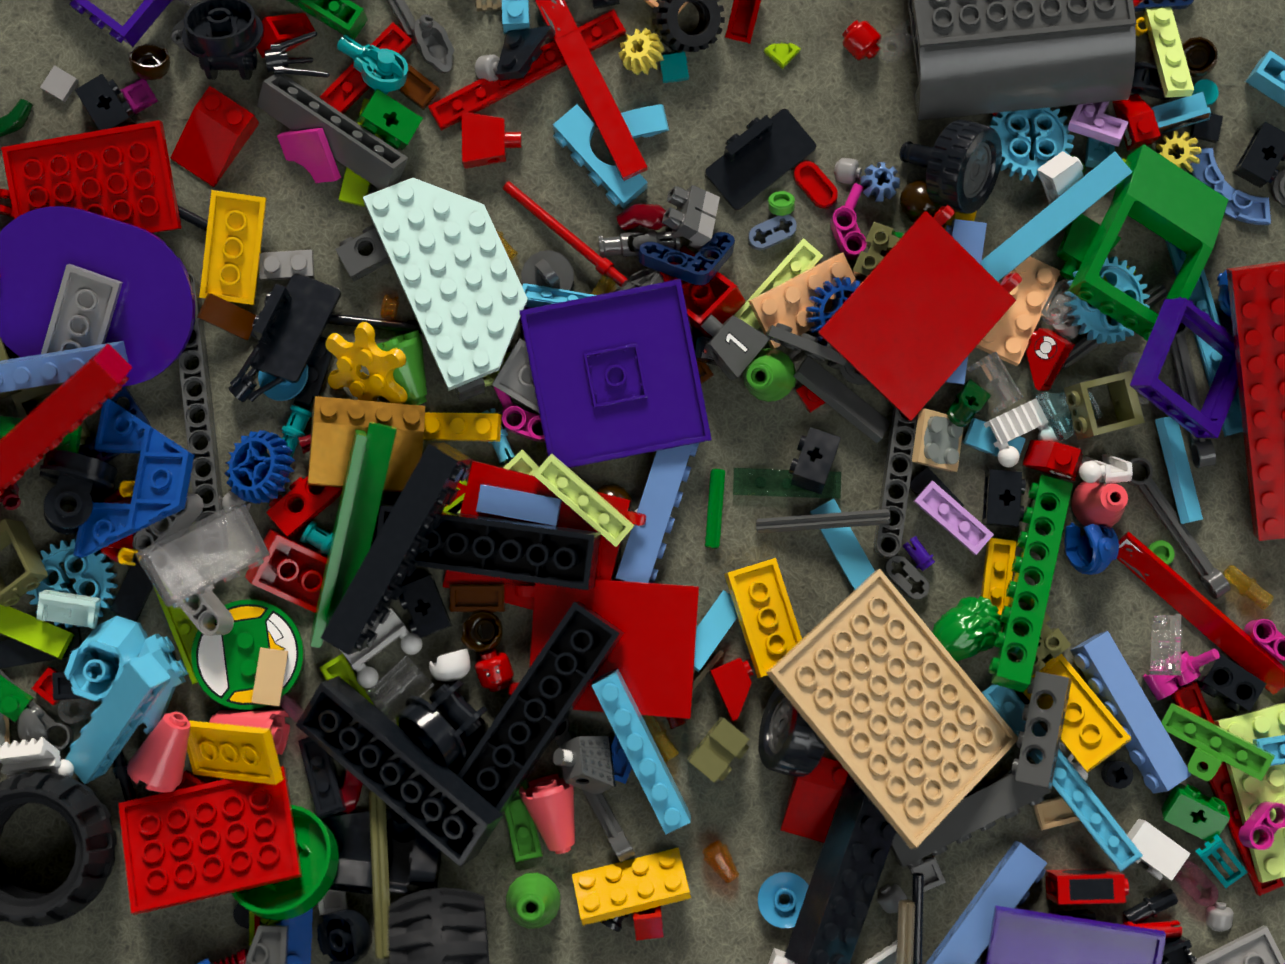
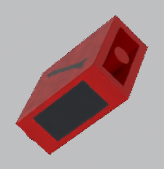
[1045,868,1129,904]

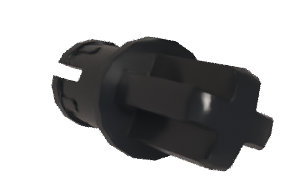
[1122,889,1178,924]

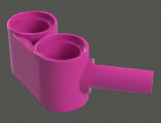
[830,183,866,260]
[493,386,545,442]
[1244,619,1285,662]
[1142,649,1220,700]
[1239,801,1285,850]

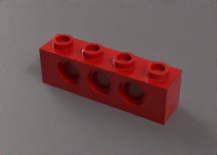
[266,476,343,538]

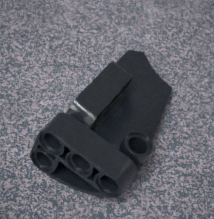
[321,808,442,894]

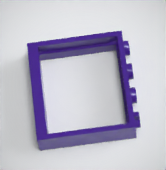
[69,0,172,47]
[1129,297,1238,438]

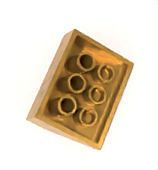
[308,396,425,492]

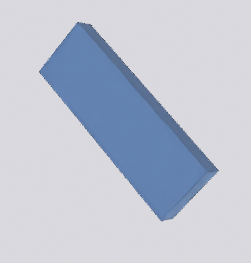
[476,484,562,526]

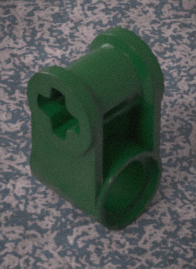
[947,379,991,427]

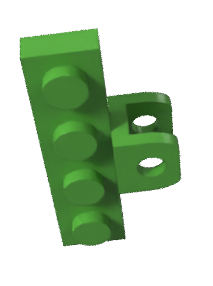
[1161,703,1275,781]

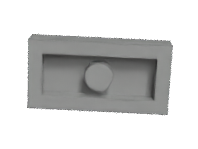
[259,250,314,281]

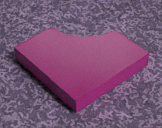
[277,128,341,183]

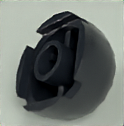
[317,909,372,964]

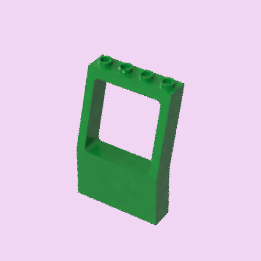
[1068,144,1229,341]

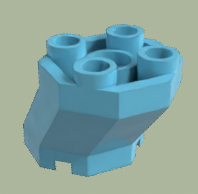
[64,616,148,701]
[138,634,189,734]

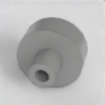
[1052,310,1081,339]

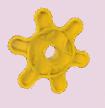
[325,322,408,404]

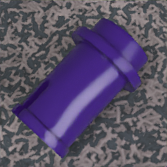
[902,536,935,572]

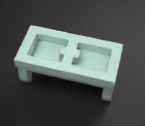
[36,590,101,629]

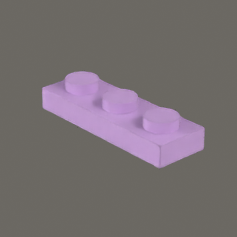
[913,481,994,555]

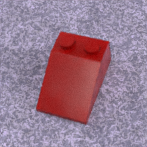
[170,86,260,187]
[660,246,746,338]
[245,529,328,613]
[780,757,848,843]

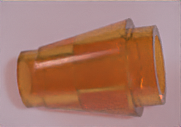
[702,840,739,883]

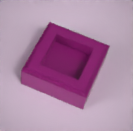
[121,79,158,114]

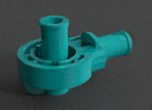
[337,35,408,95]

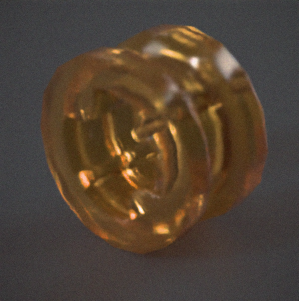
[381,294,399,320]

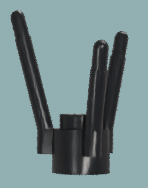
[265,31,330,78]
[228,347,285,402]

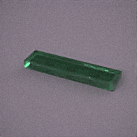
[733,468,841,499]

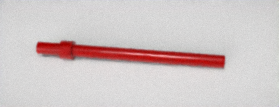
[503,181,628,288]

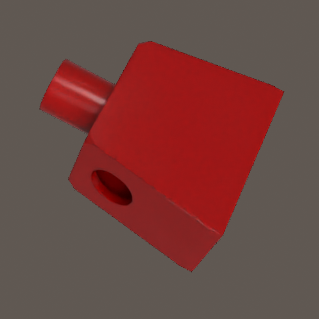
[462,112,522,168]

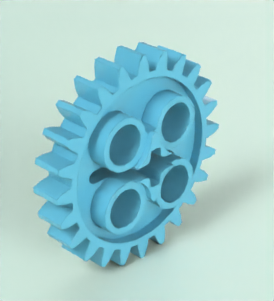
[989,107,1074,182]
[1064,257,1150,344]
[26,539,118,628]

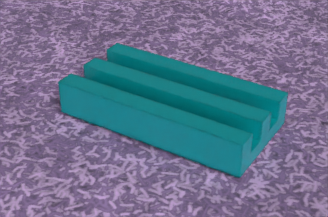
[1195,834,1248,888]

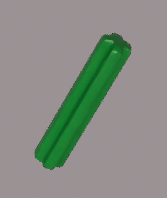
[705,469,725,549]

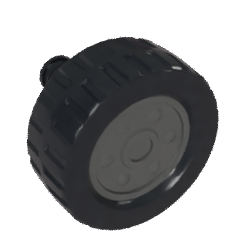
[899,120,1002,214]
[758,687,827,777]

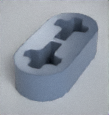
[748,215,797,251]

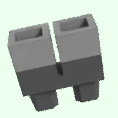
[662,185,720,250]

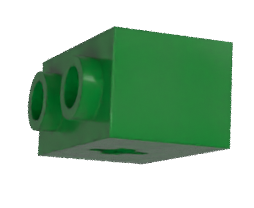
[357,89,423,150]
[1161,783,1230,843]

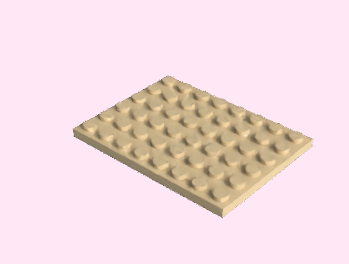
[767,569,1018,849]

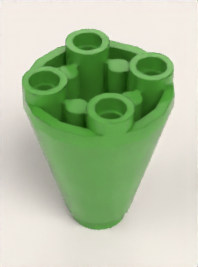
[376,330,427,405]
[743,348,796,402]
[506,872,560,929]

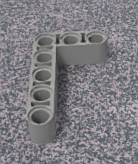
[133,493,234,636]

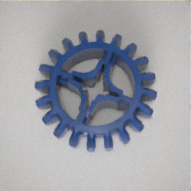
[806,277,860,346]
[224,430,295,504]

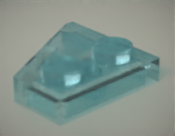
[1036,392,1103,441]

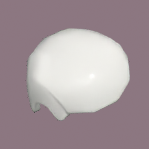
[429,649,471,682]

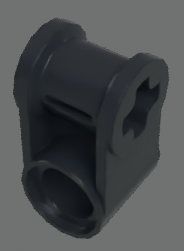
[1131,62,1172,100]

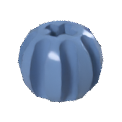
[861,162,900,202]

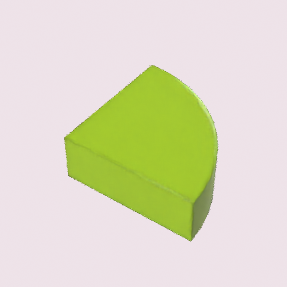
[764,43,801,69]

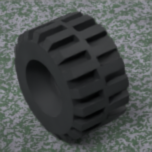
[652,0,725,52]

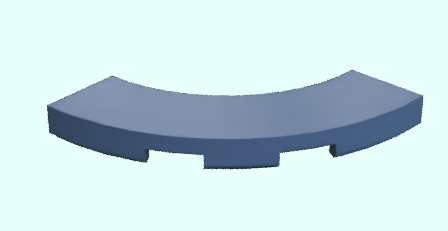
[1189,148,1271,225]

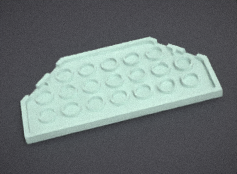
[363,178,528,391]

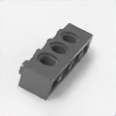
[335,224,391,282]
[1012,671,1072,789]

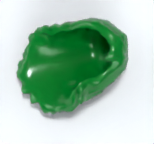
[932,596,1003,662]

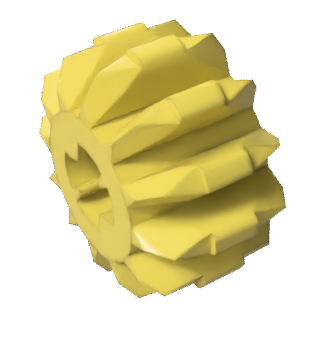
[619,28,665,75]
[1156,131,1202,173]

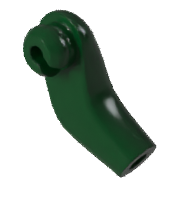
[0,99,33,137]

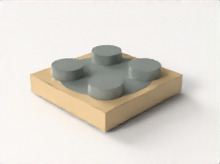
[912,408,964,472]

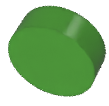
[768,191,795,216]
[1147,540,1175,565]

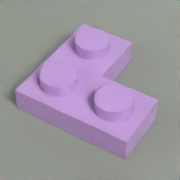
[1067,101,1128,147]

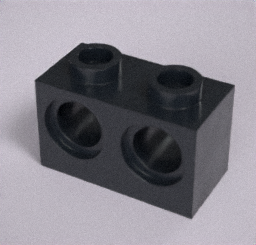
[1196,654,1267,713]

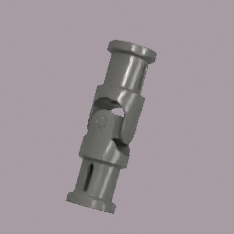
[598,230,680,258]

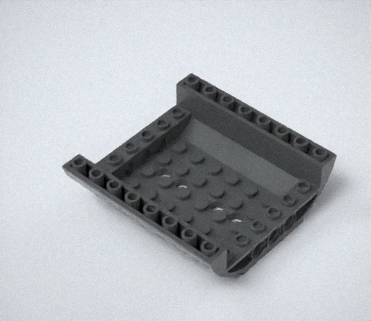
[908,0,1137,121]

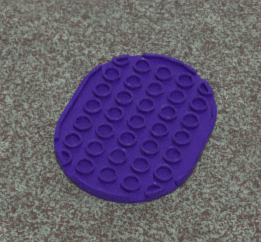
[0,206,196,387]

